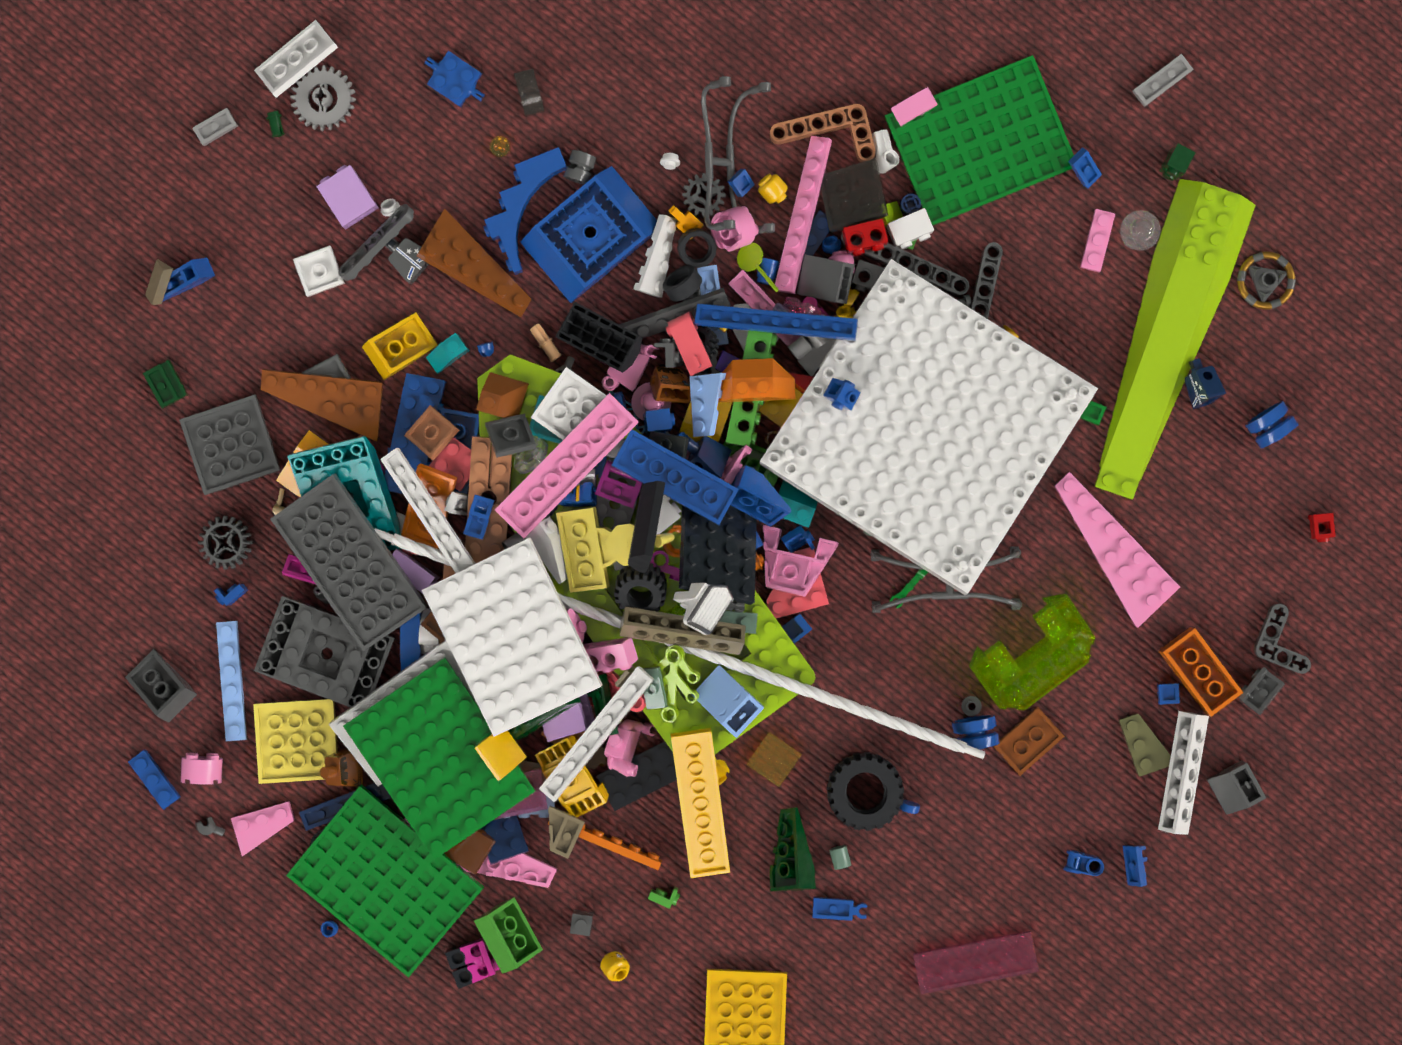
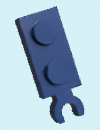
[812,897,867,921]

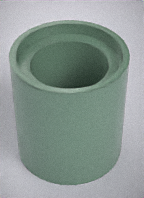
[829,845,852,870]

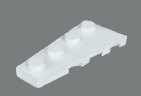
[633,214,677,298]

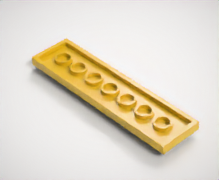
[670,728,730,878]

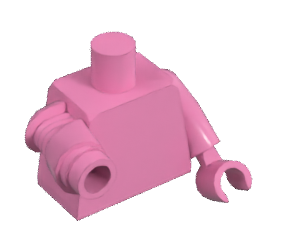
[600,344,659,392]
[604,719,655,777]

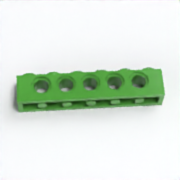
[726,330,777,448]

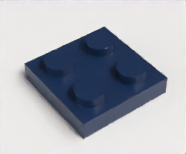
[480,815,529,865]

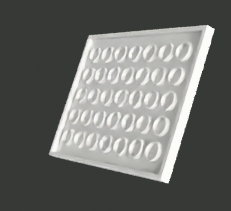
[422,538,603,737]

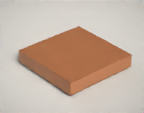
[404,405,459,461]

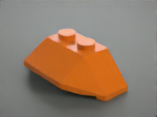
[718,358,796,403]

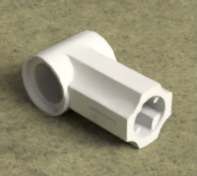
[872,130,899,174]

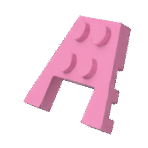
[763,525,839,597]

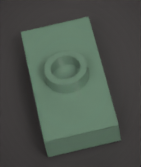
[643,666,668,710]

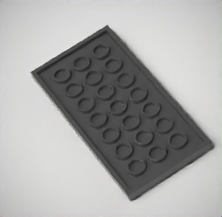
[270,473,429,651]

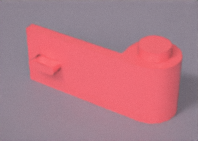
[666,311,713,376]

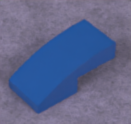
[463,495,494,540]

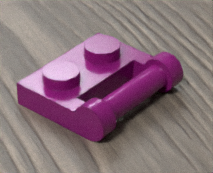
[595,460,643,508]

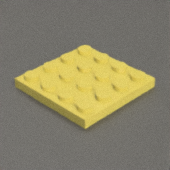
[253,699,338,784]

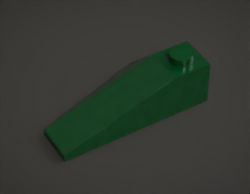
[769,808,816,892]

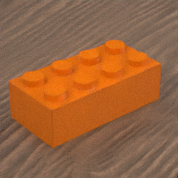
[1158,627,1243,717]

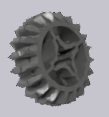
[198,516,253,570]

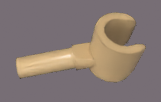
[273,488,285,515]

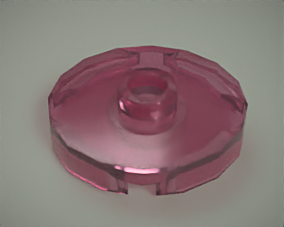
[783,297,822,315]

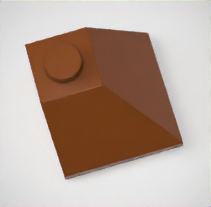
[476,372,529,418]

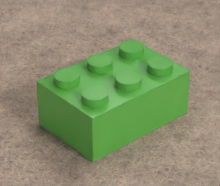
[474,897,543,974]

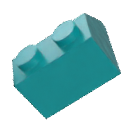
[779,480,818,528]

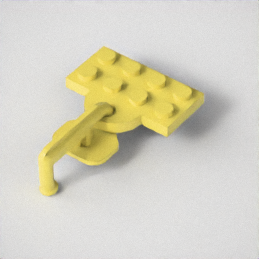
[556,507,674,593]

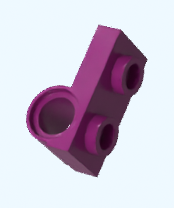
[650,551,680,581]

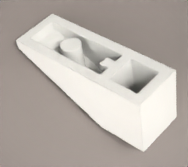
[525,516,568,584]

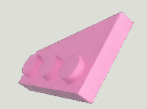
[231,801,295,856]

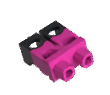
[445,938,499,989]

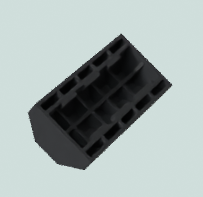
[555,302,642,373]
[628,481,666,573]

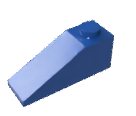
[162,258,215,302]

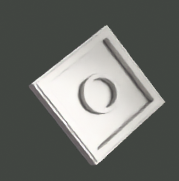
[293,246,345,297]

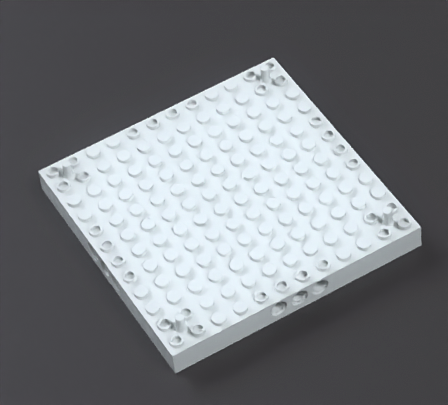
[760,259,1098,595]

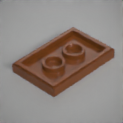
[993,706,1065,776]

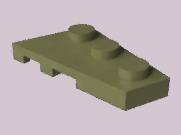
[1118,713,1171,777]

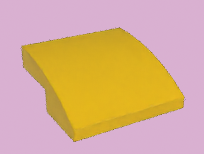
[475,730,526,781]

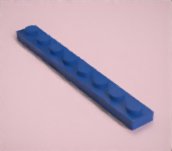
[694,304,858,341]

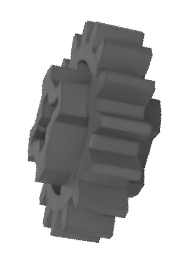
[682,173,726,218]

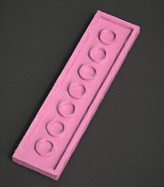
[495,393,639,538]

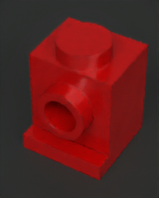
[1308,513,1336,542]

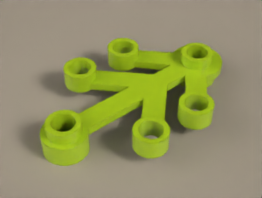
[649,645,700,723]

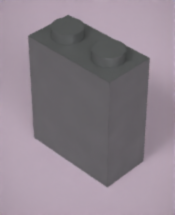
[797,255,855,304]

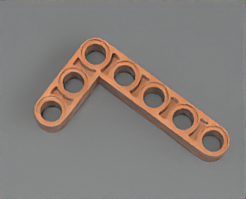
[770,104,875,164]

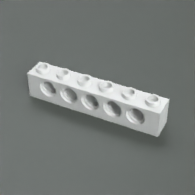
[1158,711,1209,835]

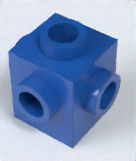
[823,378,861,411]

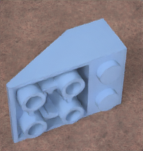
[692,665,764,738]

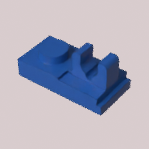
[1123,845,1147,887]

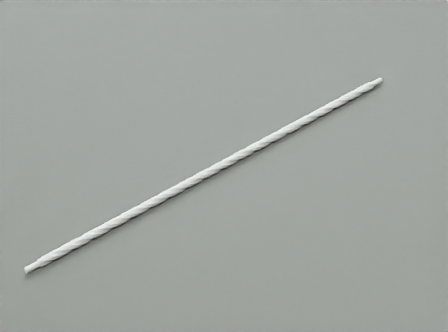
[375,528,985,759]

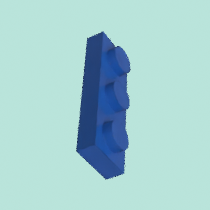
[128,749,181,810]

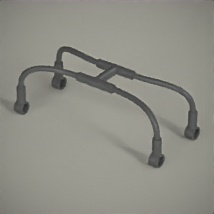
[701,76,775,234]
[871,546,1022,613]

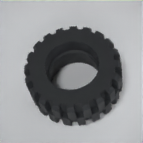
[827,752,904,831]

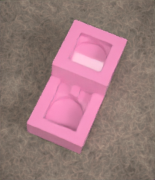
[891,87,938,126]

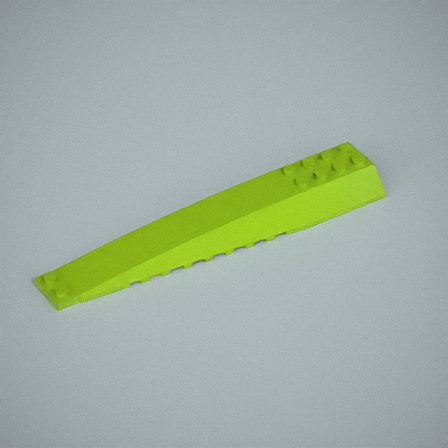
[1094,179,1256,500]

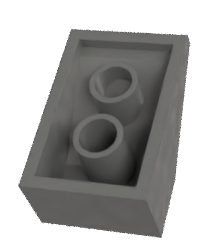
[125,649,197,723]

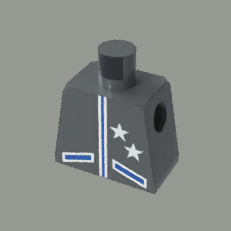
[385,238,429,285]

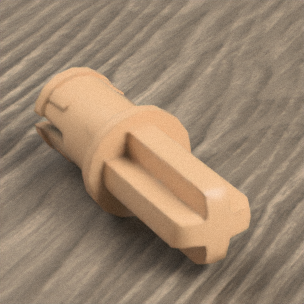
[530,324,561,362]

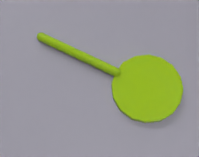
[737,242,779,292]

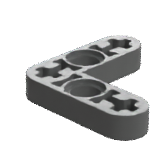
[1253,603,1311,674]

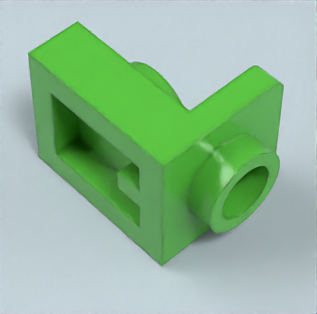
[648,886,680,909]

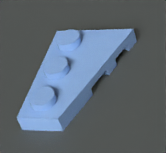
[689,373,726,437]

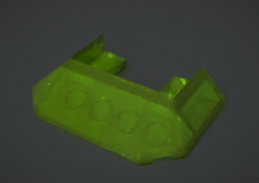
[969,593,1095,710]

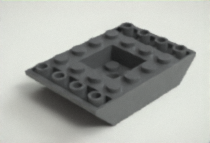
[254,596,395,707]

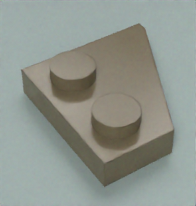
[548,805,585,859]

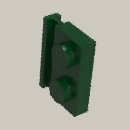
[143,360,188,409]

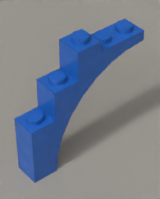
[483,147,567,275]

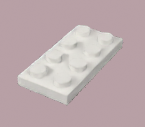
[254,20,338,98]

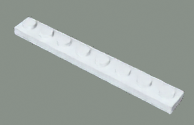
[380,448,476,573]
[539,666,655,802]

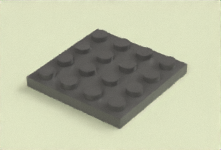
[179,395,281,495]

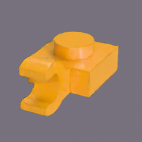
[668,205,704,240]

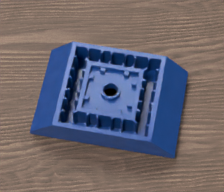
[520,166,657,303]

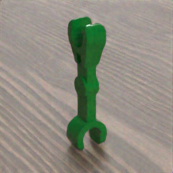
[889,569,928,608]

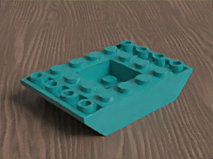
[287,436,401,551]

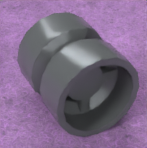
[563,150,597,185]

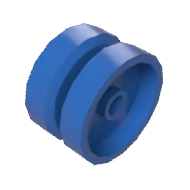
[1245,401,1299,449]
[951,715,1000,749]

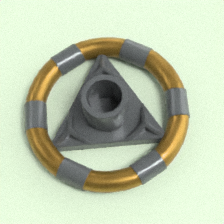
[1237,251,1296,310]

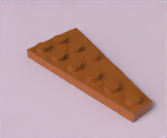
[416,209,531,317]
[261,369,383,442]

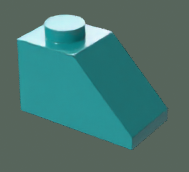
[426,333,470,374]

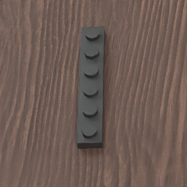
[619,288,731,339]

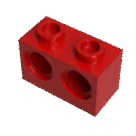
[842,218,888,256]

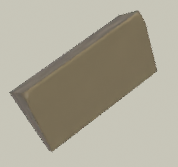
[145,259,173,305]

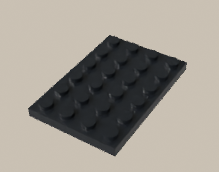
[679,505,757,605]

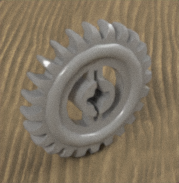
[290,65,356,131]

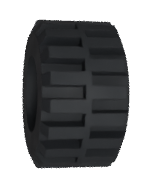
[614,563,667,612]

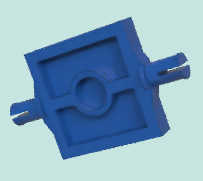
[424,51,485,107]

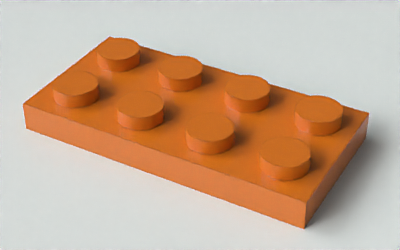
[401,463,457,549]

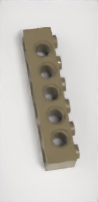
[619,607,746,655]

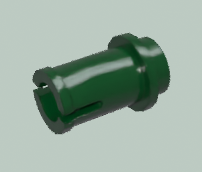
[266,111,285,138]

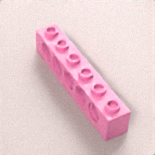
[583,637,638,673]

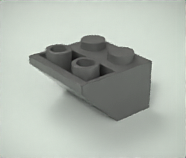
[1206,760,1266,815]

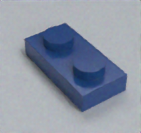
[1068,147,1102,189]

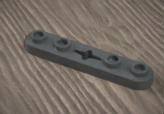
[338,204,414,281]

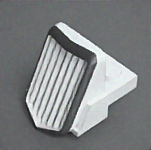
[673,583,733,635]

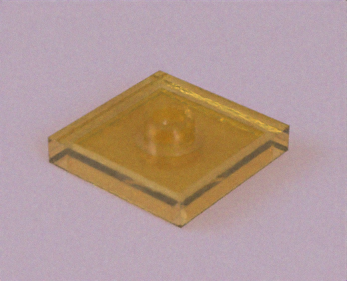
[746,731,802,787]

